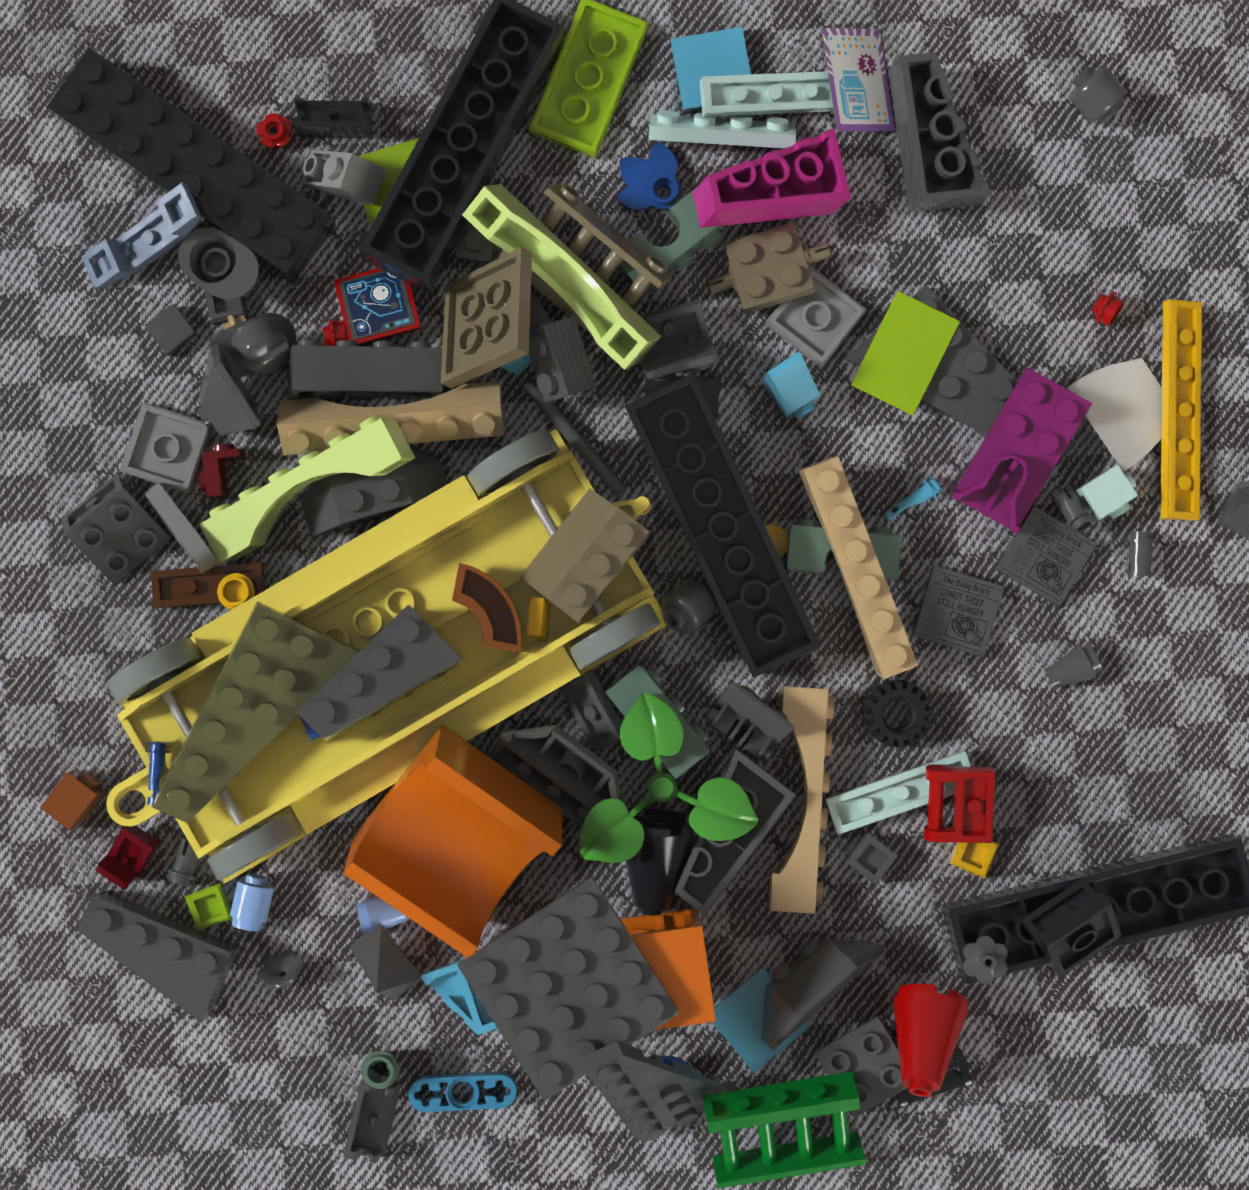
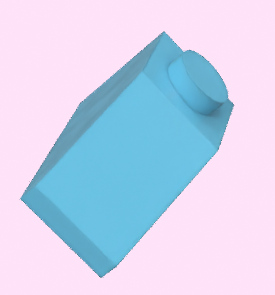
[762,351,820,420]

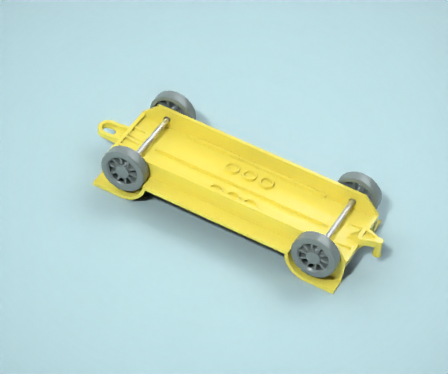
[106,429,667,883]

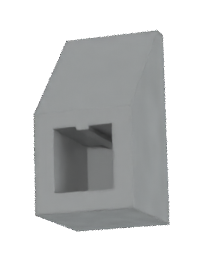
[300,149,386,205]

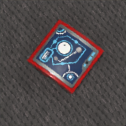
[334,268,422,346]

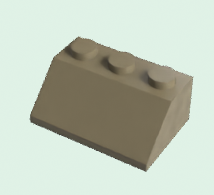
[520,488,650,624]

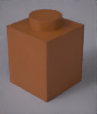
[40,770,107,830]

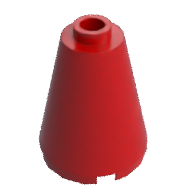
[893,983,969,1097]

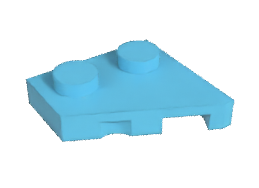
[421,959,497,1035]

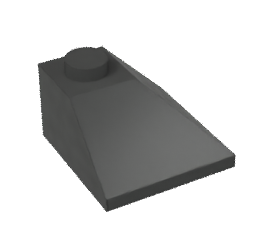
[197,343,261,436]

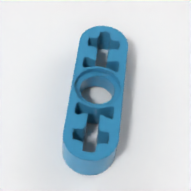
[408,1071,518,1112]

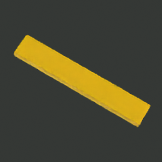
[1160,299,1202,521]

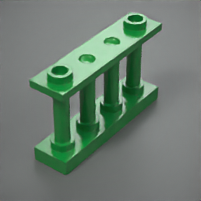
[703,1071,866,1189]

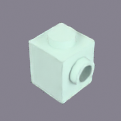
[1074,465,1138,522]

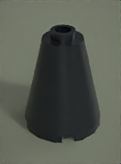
[626,808,694,916]

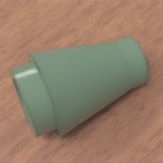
[361,1050,399,1089]

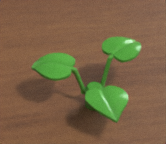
[580,693,758,863]

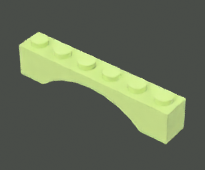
[462,184,661,370]
[199,415,415,563]

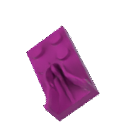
[951,367,1093,534]

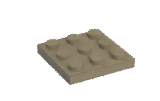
[440,247,532,388]

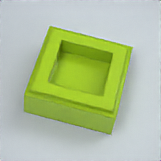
[185,882,233,931]

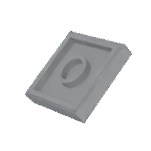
[764,266,867,369]
[119,402,214,495]

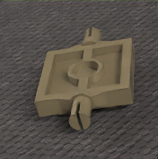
[708,222,832,314]

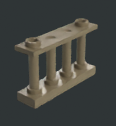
[499,183,672,335]

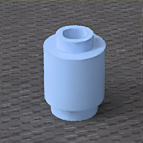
[230,874,275,931]

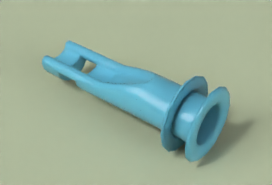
[883,475,943,521]

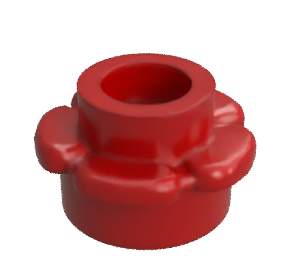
[256,113,293,149]
[1091,292,1125,327]
[323,318,348,346]

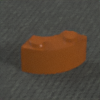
[452,563,523,653]

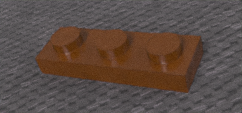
[151,562,266,608]

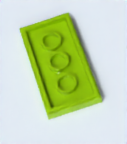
[528,0,649,159]

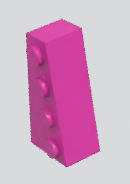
[692,128,851,228]

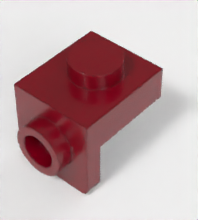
[199,444,246,500]
[95,825,160,889]

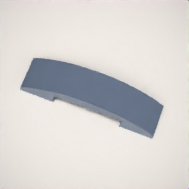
[81,183,201,289]

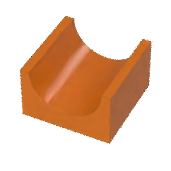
[343,724,563,957]
[620,908,716,1030]

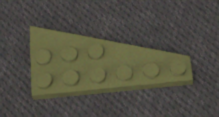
[152,601,360,823]

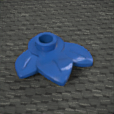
[618,142,682,211]

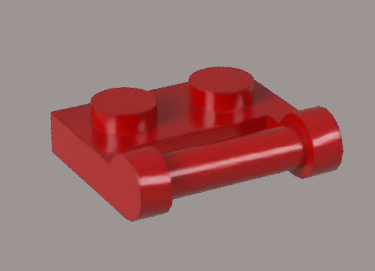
[924,764,995,843]

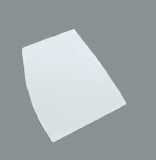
[1067,358,1162,471]

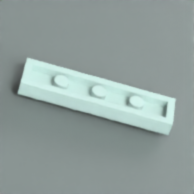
[699,71,834,117]
[649,110,796,148]
[824,751,971,835]

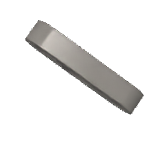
[143,483,219,574]

